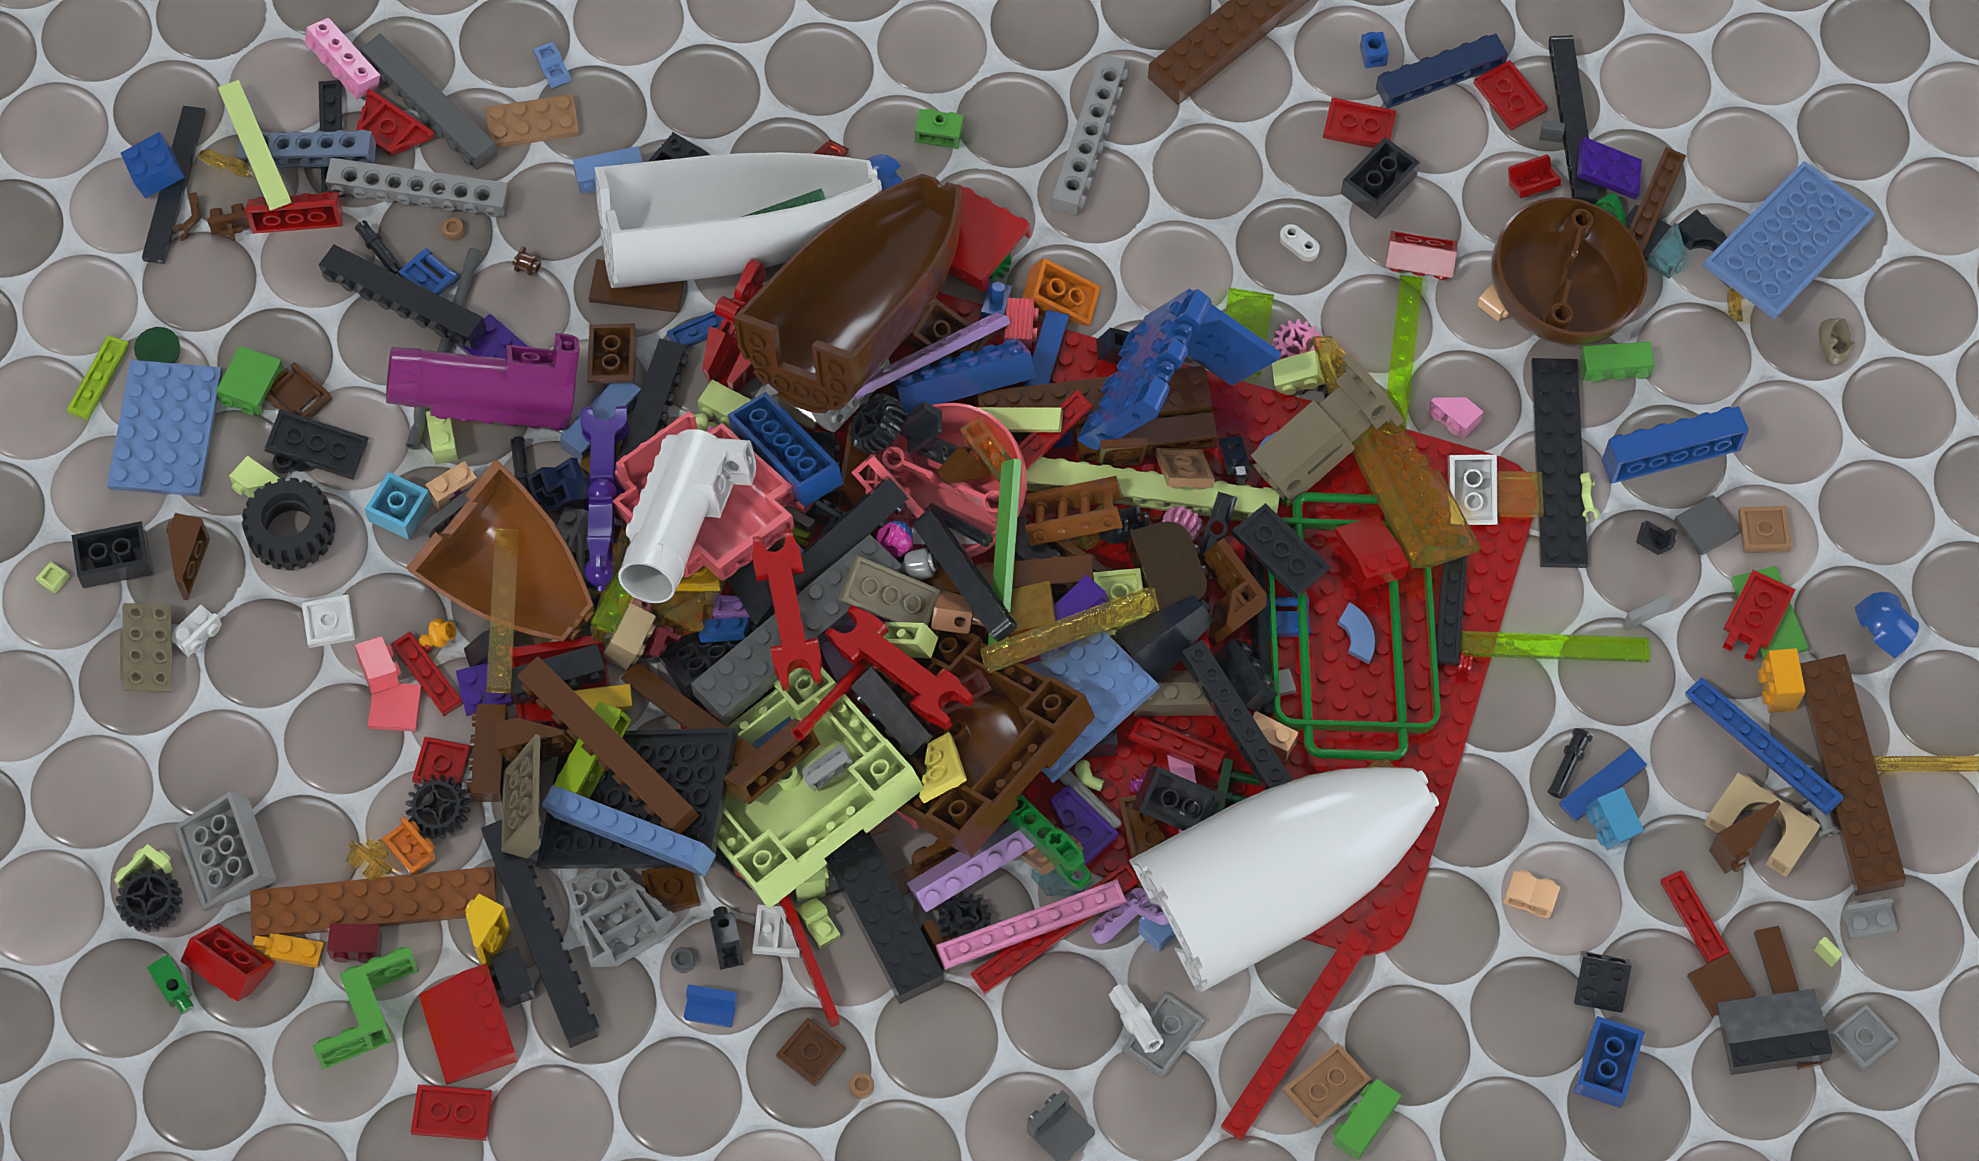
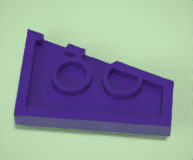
[1050,785,1119,866]

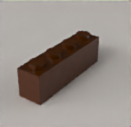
[467,704,508,802]
[724,718,820,805]

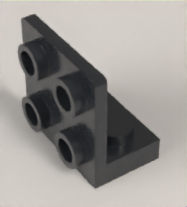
[1574,951,1632,1013]

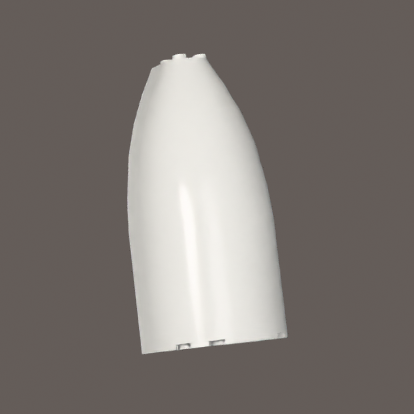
[594,152,882,288]
[1129,767,1439,992]

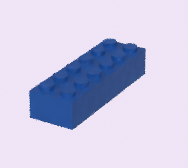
[890,339,1036,414]
[727,392,844,507]
[1602,406,1749,484]

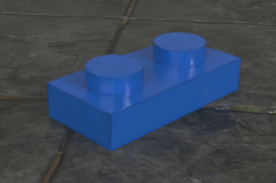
[699,617,750,643]

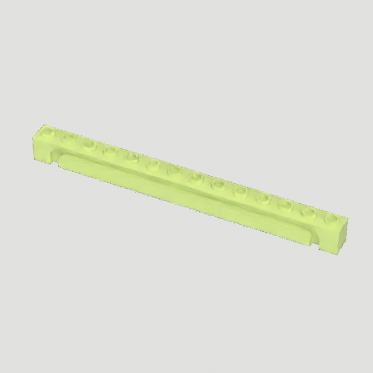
[1026,456,1280,522]

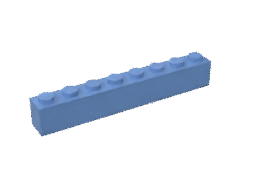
[541,785,716,877]

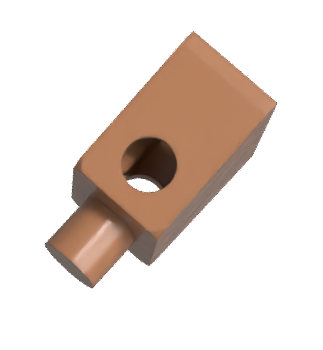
[931,590,984,634]

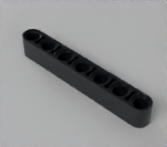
[912,507,1018,643]

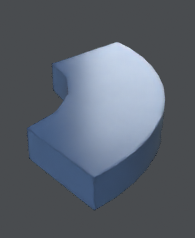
[1338,602,1375,664]

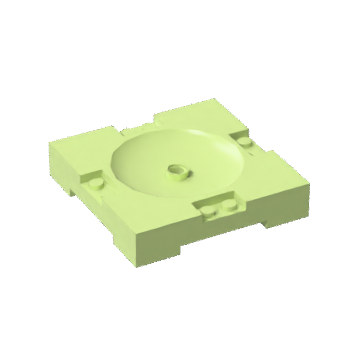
[717,667,924,909]

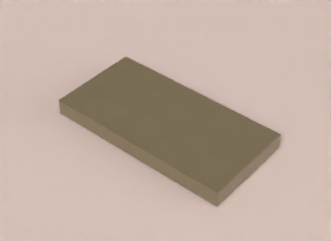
[839,555,941,626]

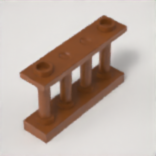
[1025,475,1123,546]

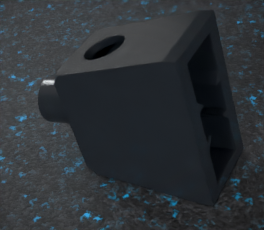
[710,906,744,970]

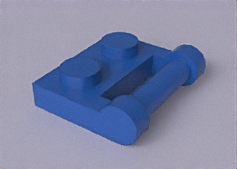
[398,248,460,295]
[1266,594,1311,637]

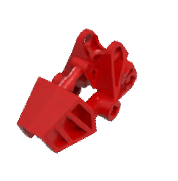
[702,259,766,393]

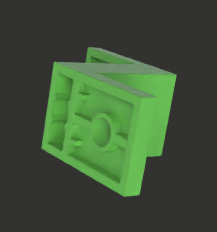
[312,946,419,1070]

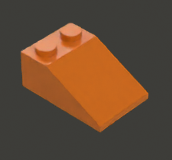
[1022,258,1101,326]

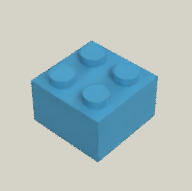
[1585,787,1644,851]

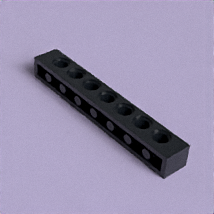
[1181,639,1293,791]

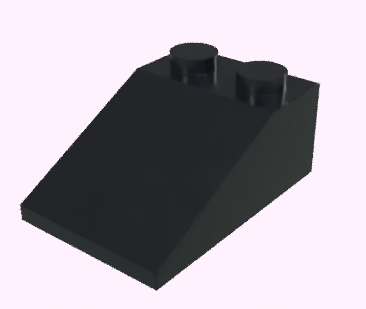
[1131,765,1222,831]

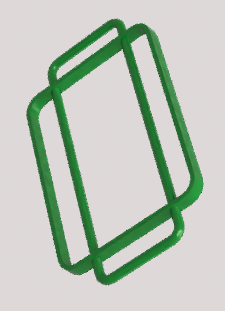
[1267,492,1440,761]

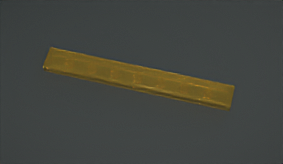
[486,528,519,693]

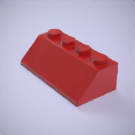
[245,191,343,234]

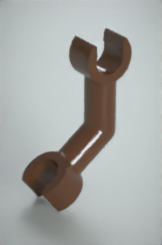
[172,192,201,241]

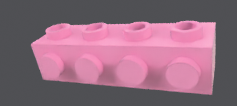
[305,18,380,99]

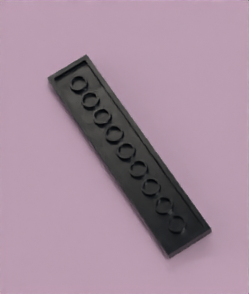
[1531,358,1588,568]

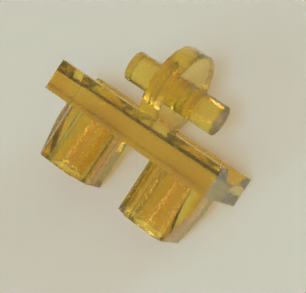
[346,839,393,881]

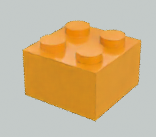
[1758,648,1805,713]

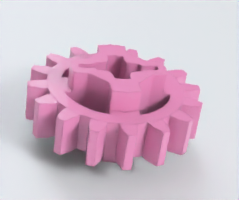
[1273,319,1323,360]

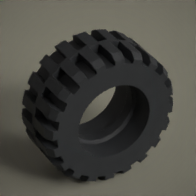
[242,477,335,570]

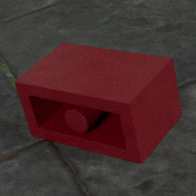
[327,923,382,963]

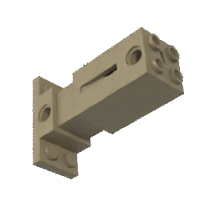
[1251,353,1404,503]

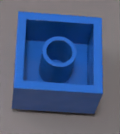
[121,132,185,199]

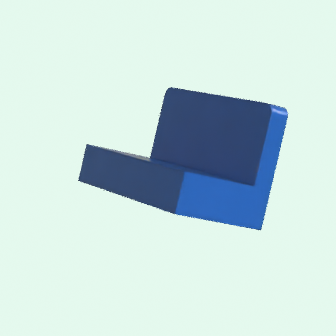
[684,984,737,1028]

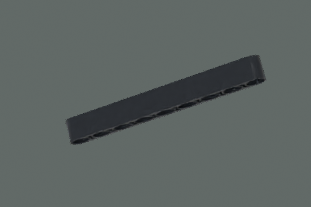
[1549,35,1598,204]

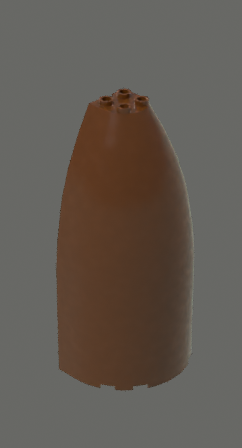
[734,174,962,413]

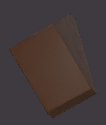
[938,445,990,485]

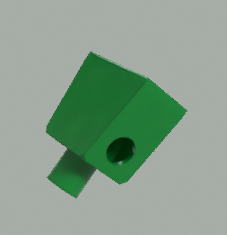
[147,954,194,1014]

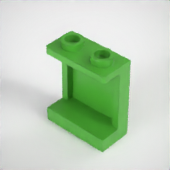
[216,346,284,416]

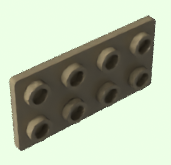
[120,603,172,693]

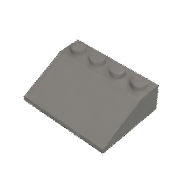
[175,791,277,911]

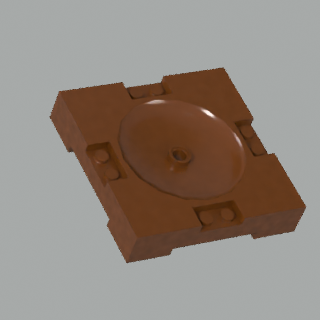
[866,630,1095,858]

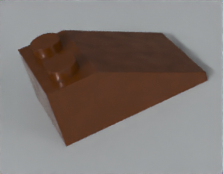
[905,298,989,361]
[587,323,637,383]
[166,513,210,601]
[1709,800,1781,874]

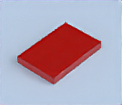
[1473,60,1548,131]
[1323,97,1397,148]
[411,1084,493,1141]

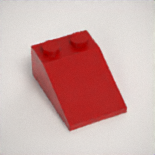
[1335,516,1409,590]

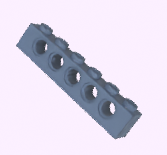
[237,130,376,169]

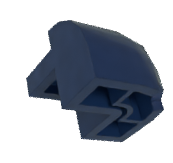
[527,457,591,512]

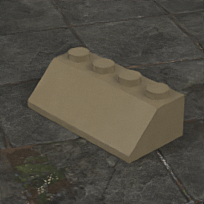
[1133,670,1216,716]

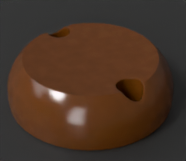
[1491,197,1648,345]

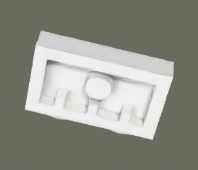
[171,605,222,657]

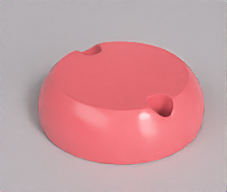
[866,403,1027,563]

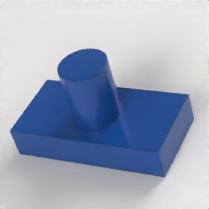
[980,281,1012,319]

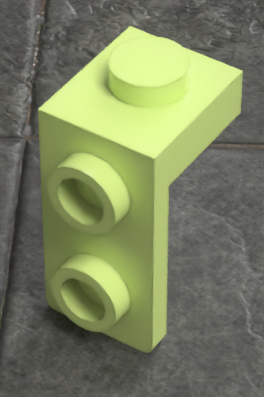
[114,844,173,888]

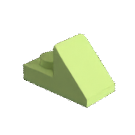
[795,897,841,949]

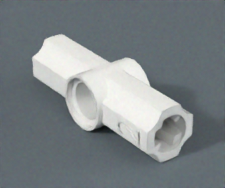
[1109,984,1164,1053]

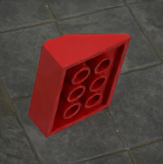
[419,963,518,1085]

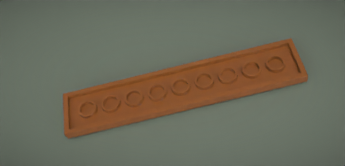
[250,866,497,939]

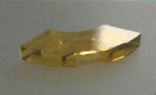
[198,149,254,177]

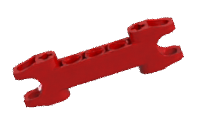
[752,530,822,691]
[825,605,974,730]

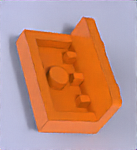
[382,816,436,874]

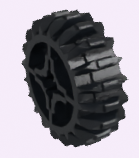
[849,393,905,455]
[405,774,471,839]
[116,867,183,933]

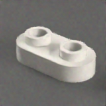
[1280,224,1320,262]

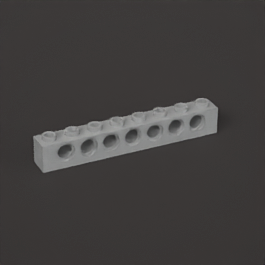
[1051,53,1129,216]
[326,158,510,217]

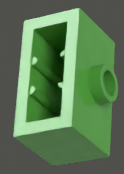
[915,108,963,149]

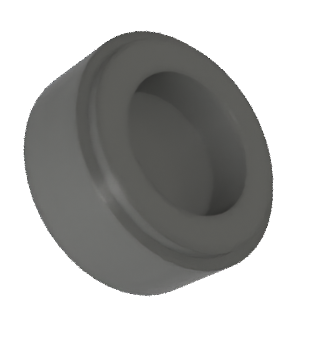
[671,947,696,973]

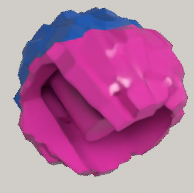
[876,521,913,558]

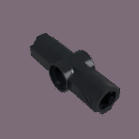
[1199,491,1237,556]

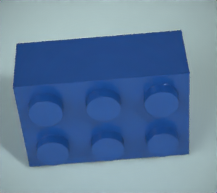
[1573,1016,1645,1108]

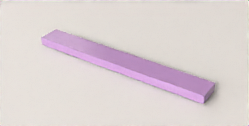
[853,313,1010,399]

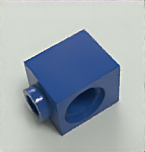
[1360,32,1389,69]

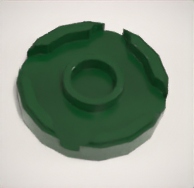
[134,327,180,363]

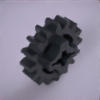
[938,893,991,939]

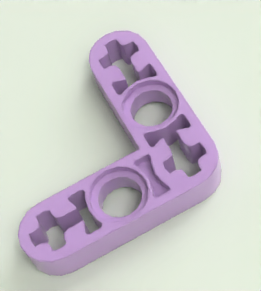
[1090,888,1169,944]

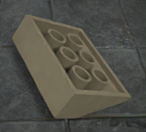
[501,734,542,859]

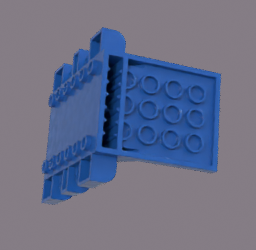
[1077,288,1281,450]

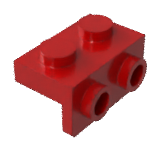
[1508,154,1561,199]

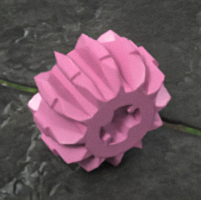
[1162,505,1202,540]

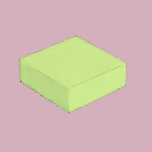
[35,561,70,594]
[1814,937,1842,967]

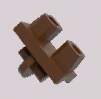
[207,203,250,241]

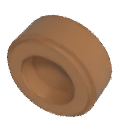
[441,218,465,241]
[849,1072,874,1099]

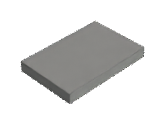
[1122,992,1206,1079]

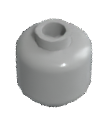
[901,548,938,581]

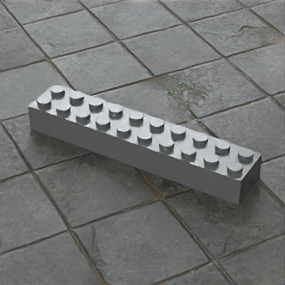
[691,534,902,726]

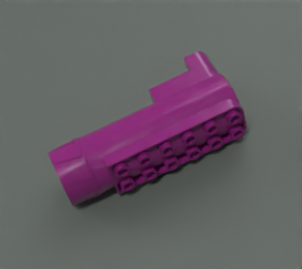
[386,333,580,431]

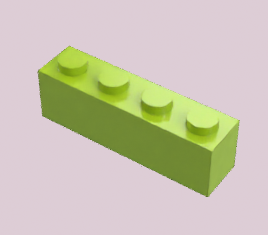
[554,702,632,799]

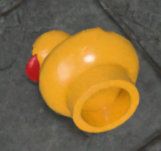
[418,618,456,652]

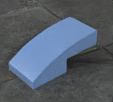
[533,42,571,89]

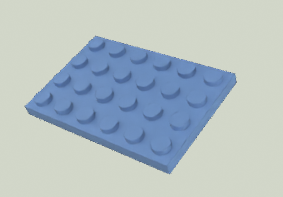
[107,360,223,497]

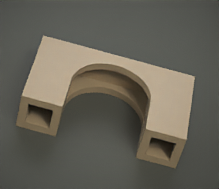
[1704,773,1821,878]

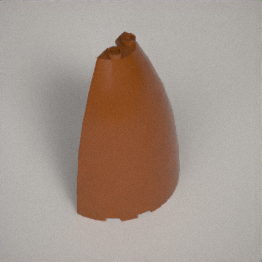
[406,459,596,641]

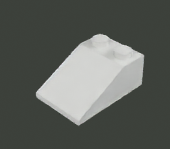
[1448,455,1497,525]

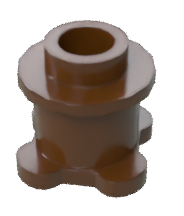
[512,246,541,276]

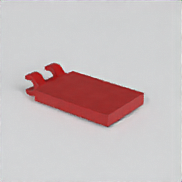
[1722,570,1796,662]

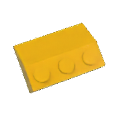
[465,893,511,969]

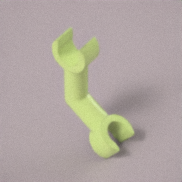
[1580,472,1600,522]

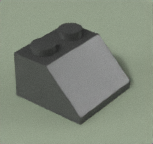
[557,507,616,564]

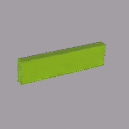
[67,335,130,421]

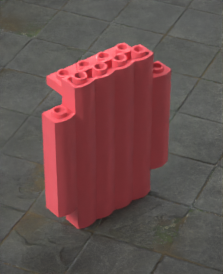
[613,411,795,581]

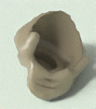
[1819,318,1855,365]

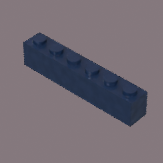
[1376,33,1508,109]

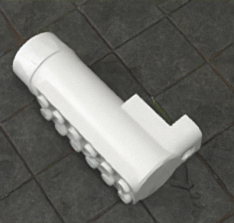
[618,429,756,603]

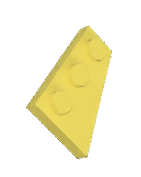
[919,732,967,803]

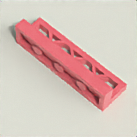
[851,454,925,526]

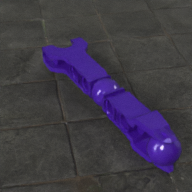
[580,406,628,591]

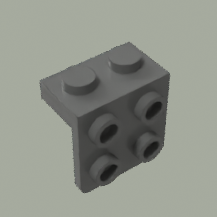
[1027,1090,1095,1161]

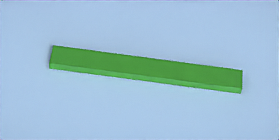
[988,458,1022,649]

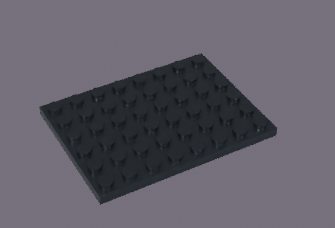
[536,728,738,869]

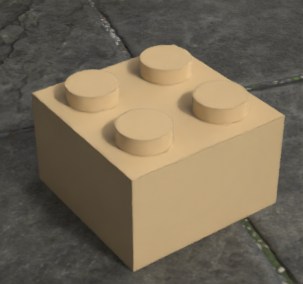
[601,603,656,670]

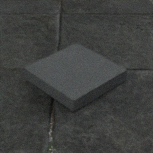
[1675,495,1741,556]

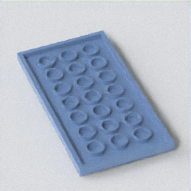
[1702,161,1876,320]

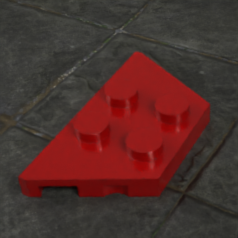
[356,88,435,156]

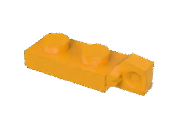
[253,934,325,968]

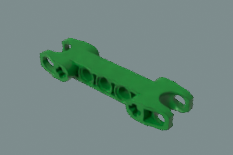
[1006,794,1092,889]

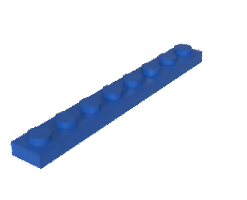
[1685,677,1843,815]

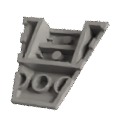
[566,868,676,967]

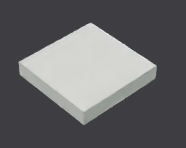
[302,595,356,648]

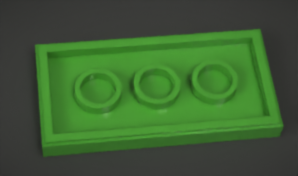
[1731,566,1808,661]

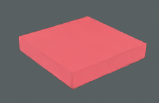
[368,683,422,732]

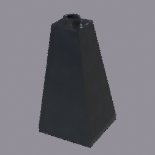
[1115,594,1214,684]

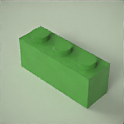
[1580,341,1655,382]
[1333,1079,1402,1161]

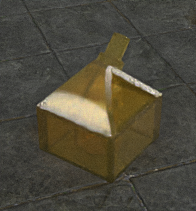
[651,591,708,635]

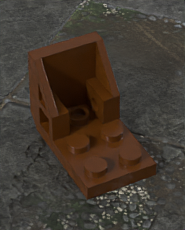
[1199,538,1267,646]

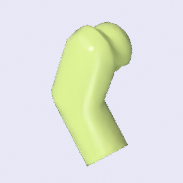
[1075,760,1104,791]

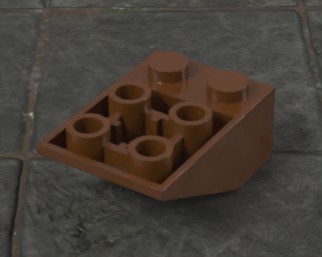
[495,718,577,763]

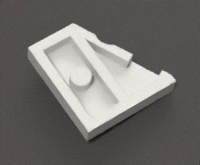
[752,905,800,958]

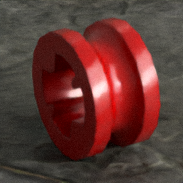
[1457,652,1473,675]

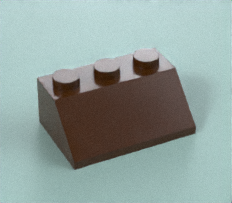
[840,423,870,507]

